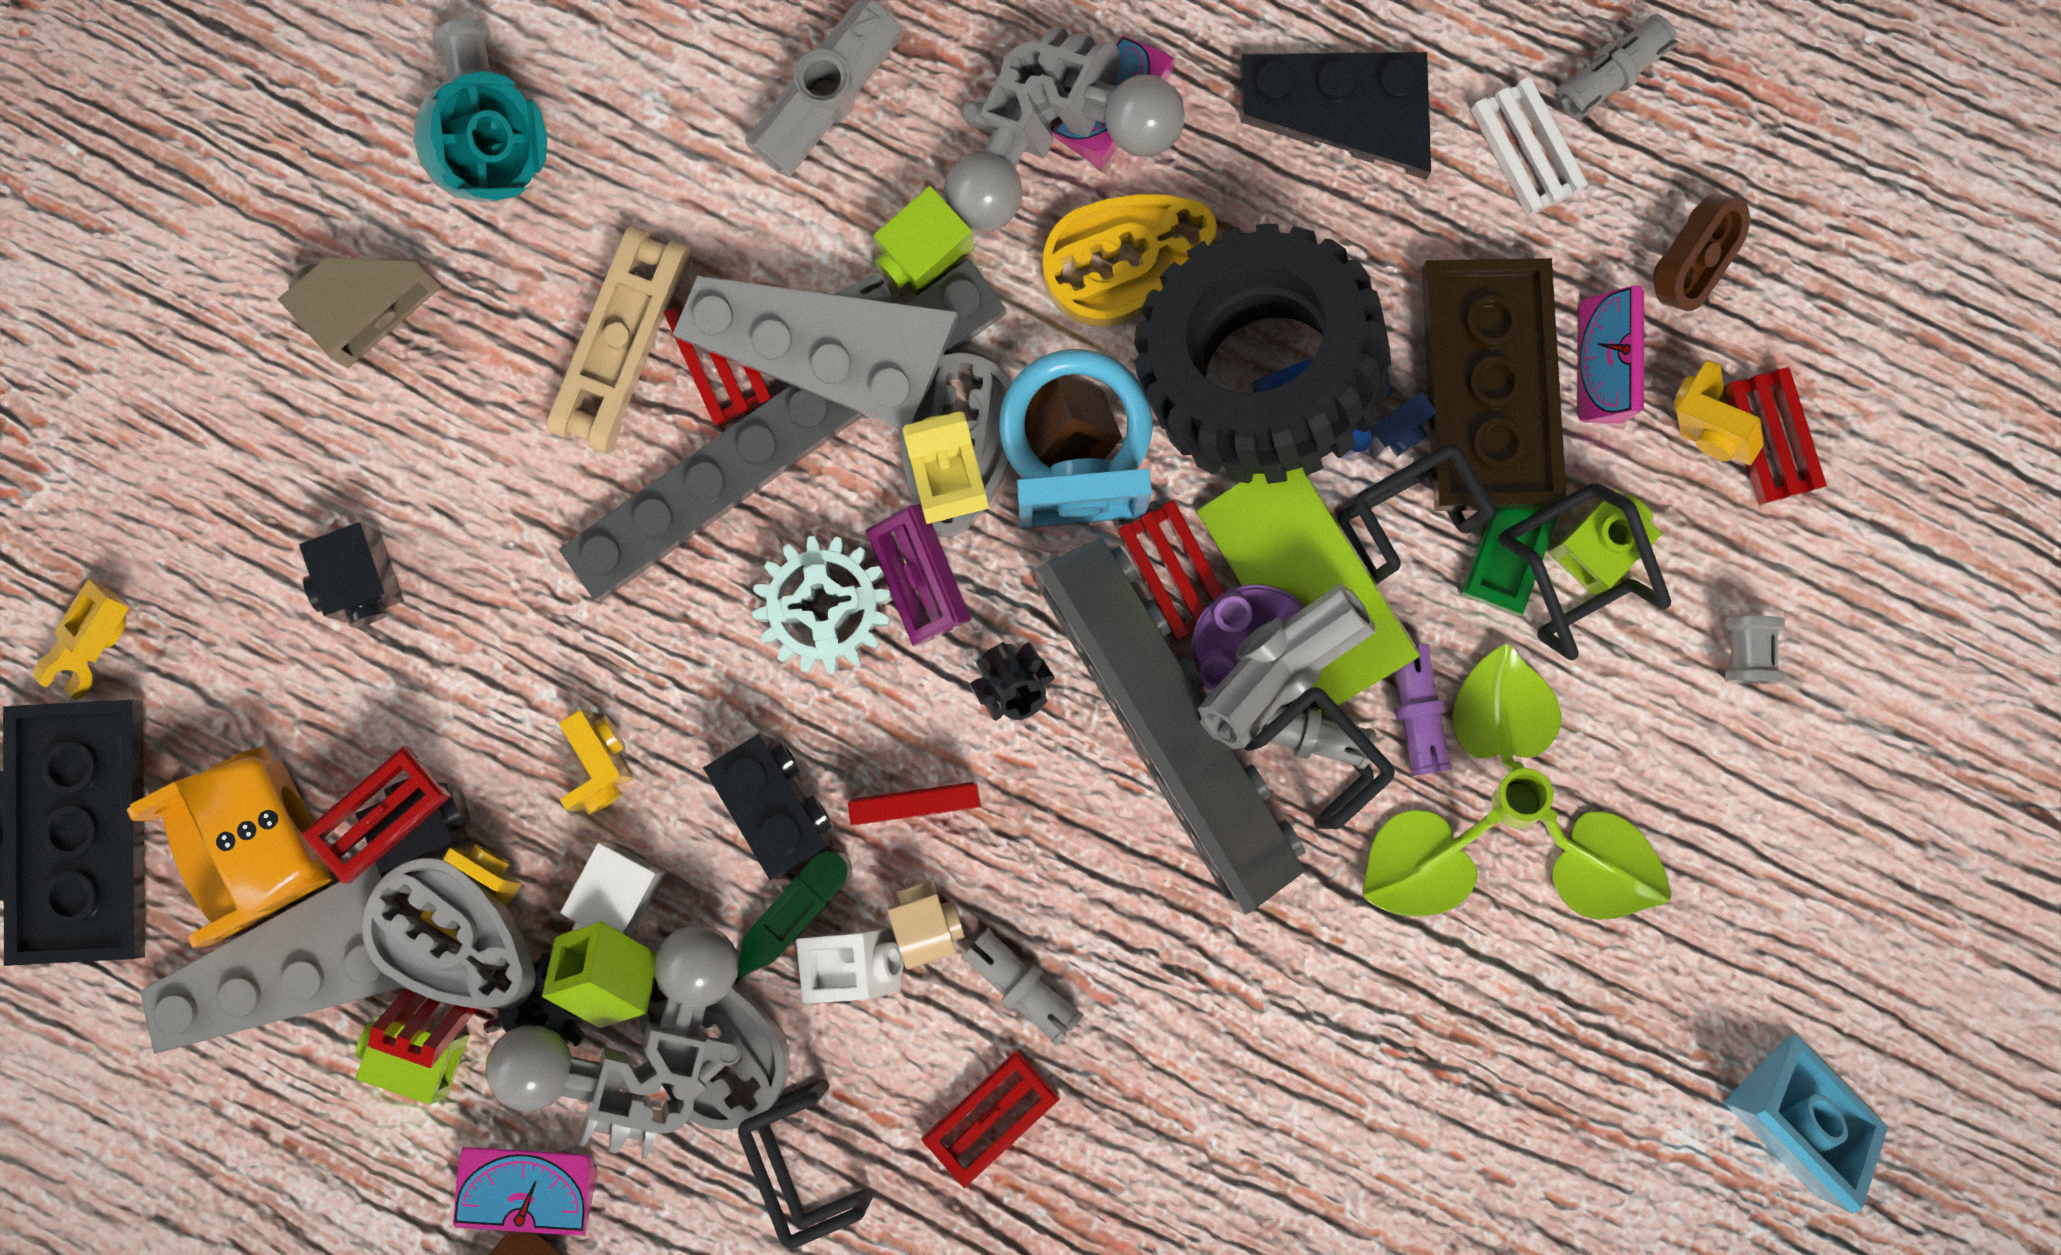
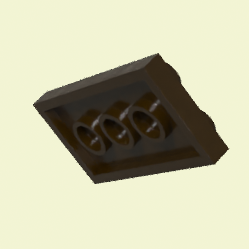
[1422,258,1566,511]

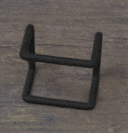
[1337,444,1495,584]
[1498,483,1671,661]
[1244,687,1395,829]
[738,1079,873,1249]

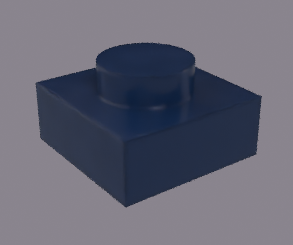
[1367,391,1437,459]

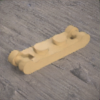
[547,225,691,454]

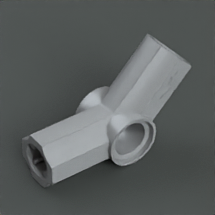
[1197,583,1375,750]

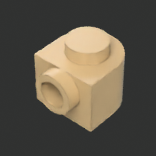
[887,879,965,970]

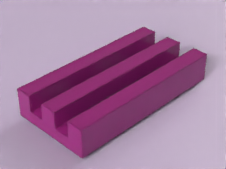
[865,504,972,646]

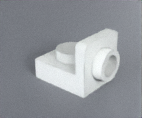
[796,927,903,1004]

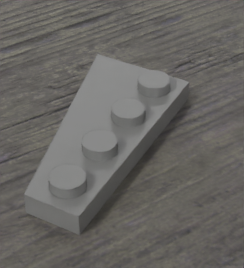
[673,276,959,430]
[140,863,404,1054]

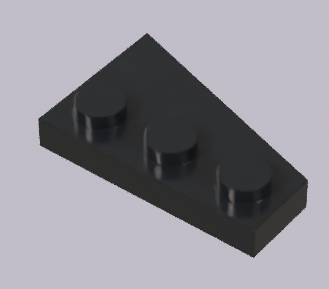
[1240,52,1431,180]

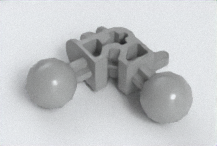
[943,26,1185,232]
[485,924,740,1159]

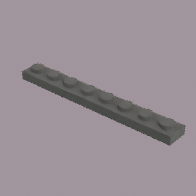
[558,259,1006,603]

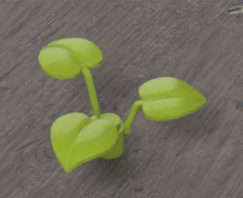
[1362,644,1671,920]

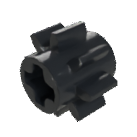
[969,642,1055,721]

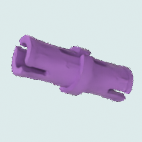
[1394,644,1452,776]

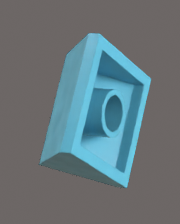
[1723,1033,1888,1214]

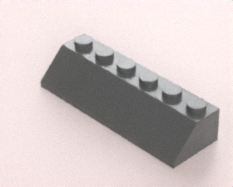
[1035,537,1306,915]

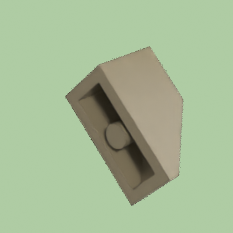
[277,257,442,369]

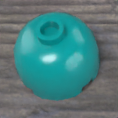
[413,71,548,203]

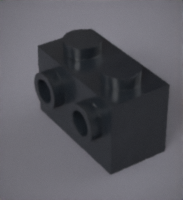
[703,734,834,880]

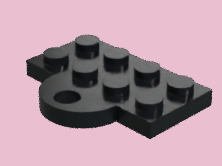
[0,700,145,966]

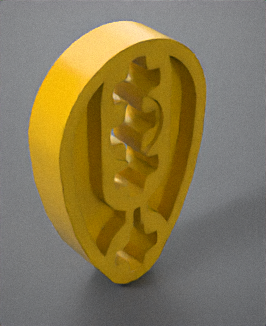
[1042,194,1217,327]

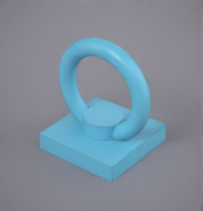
[999,349,1153,529]

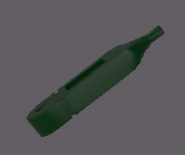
[734,849,853,984]

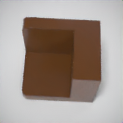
[1025,375,1122,468]

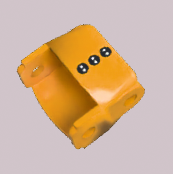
[126,746,332,948]

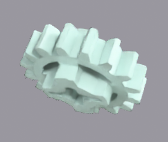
[752,536,892,675]

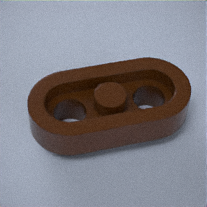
[1653,194,1750,311]

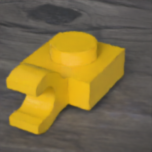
[33,579,130,701]

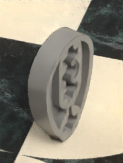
[899,353,1012,537]
[362,858,536,1009]
[639,976,790,1130]

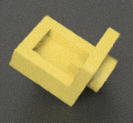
[902,411,989,524]

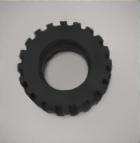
[1134,224,1391,484]

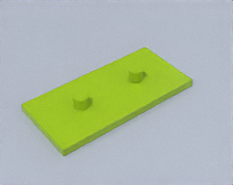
[1196,467,1422,715]

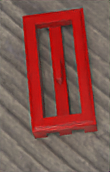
[663,307,772,428]
[1723,367,1827,506]
[1117,500,1224,642]
[301,746,451,884]
[848,782,981,825]
[367,988,477,1068]
[921,1048,1060,1188]

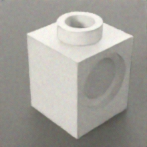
[560,842,667,938]

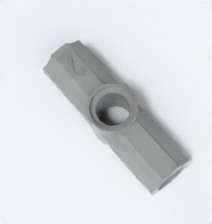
[745,0,904,178]

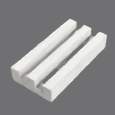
[1471,76,1588,217]

